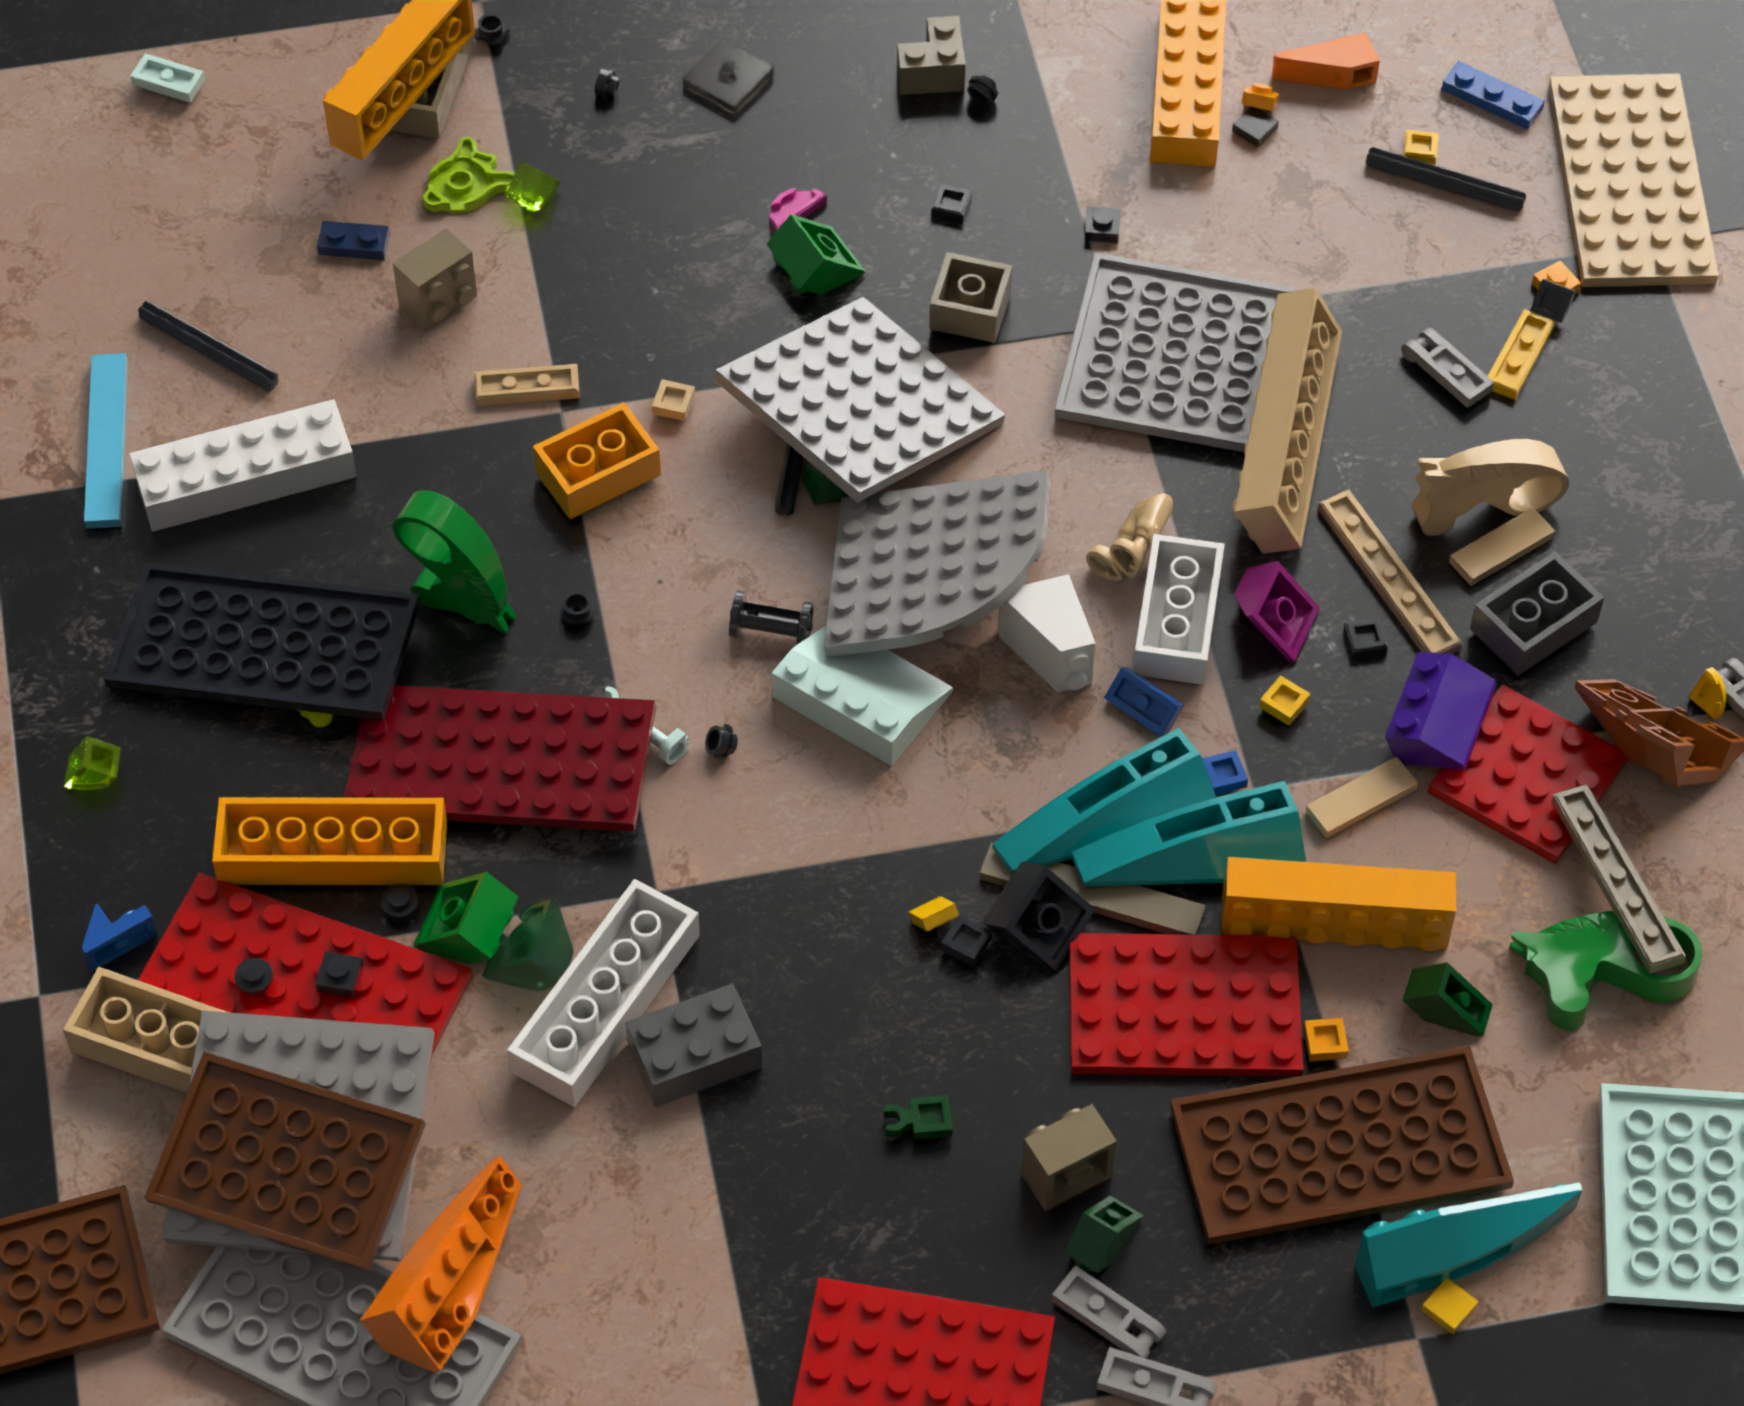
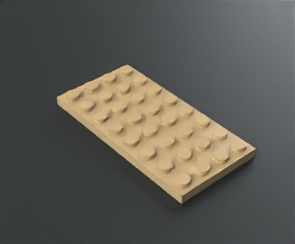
[1548,74,1719,287]

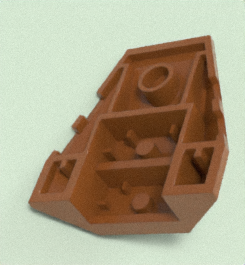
[1574,679,1744,788]

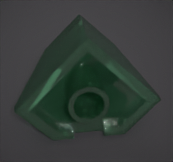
[482,897,574,991]

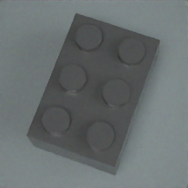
[1470,551,1604,676]
[625,983,763,1107]

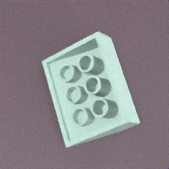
[772,626,953,766]

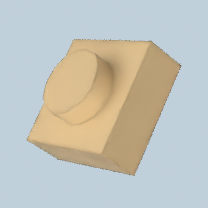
[652,379,695,421]

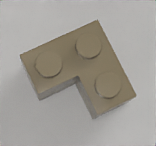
[897,16,966,95]

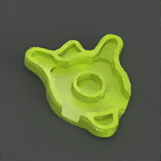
[423,136,519,213]

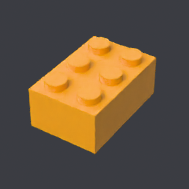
[533,402,661,519]

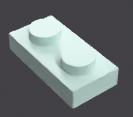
[130,53,205,103]

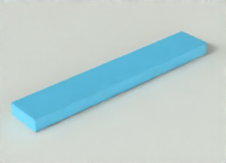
[84,353,128,529]

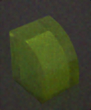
[504,161,561,211]
[64,736,121,790]

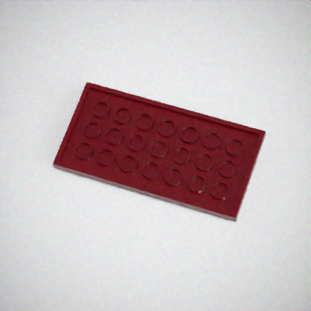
[344,686,656,832]

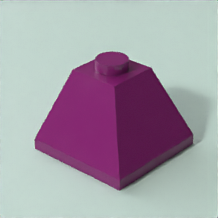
[1234,561,1320,662]

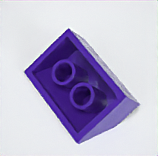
[1385,652,1497,770]

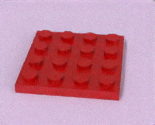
[1427,684,1628,864]

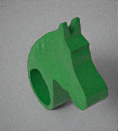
[393,490,517,634]
[1509,911,1702,1030]

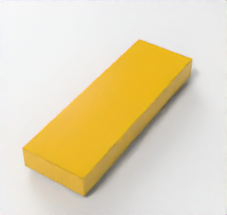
[1488,309,1556,400]

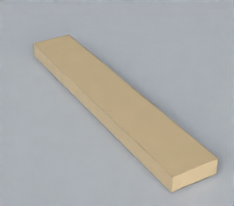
[1318,489,1462,654]

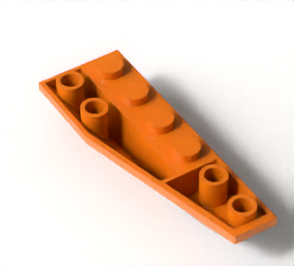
[360,1156,522,1373]

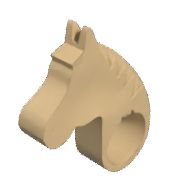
[1412,439,1569,536]

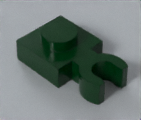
[883,1095,953,1140]

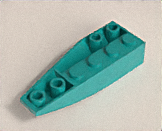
[992,728,1216,874]
[1071,781,1306,887]
[1355,1183,1583,1307]

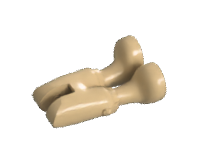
[1086,493,1173,581]

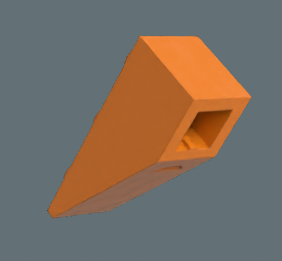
[1272,33,1380,90]

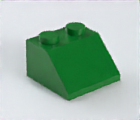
[766,214,866,295]
[413,871,518,965]

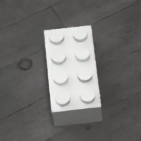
[1133,534,1225,685]

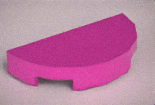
[769,188,827,233]

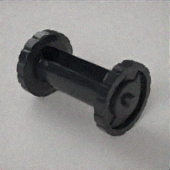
[729,590,814,645]

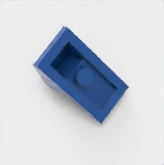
[82,904,158,972]

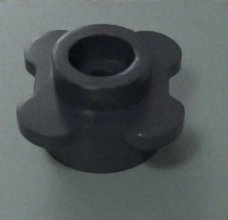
[473,13,511,46]

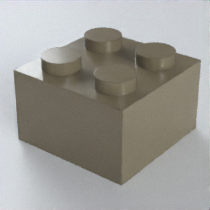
[393,228,477,331]
[929,252,1013,343]
[1021,1104,1117,1211]

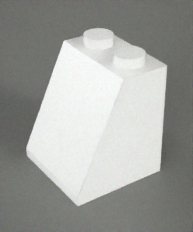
[997,574,1096,692]

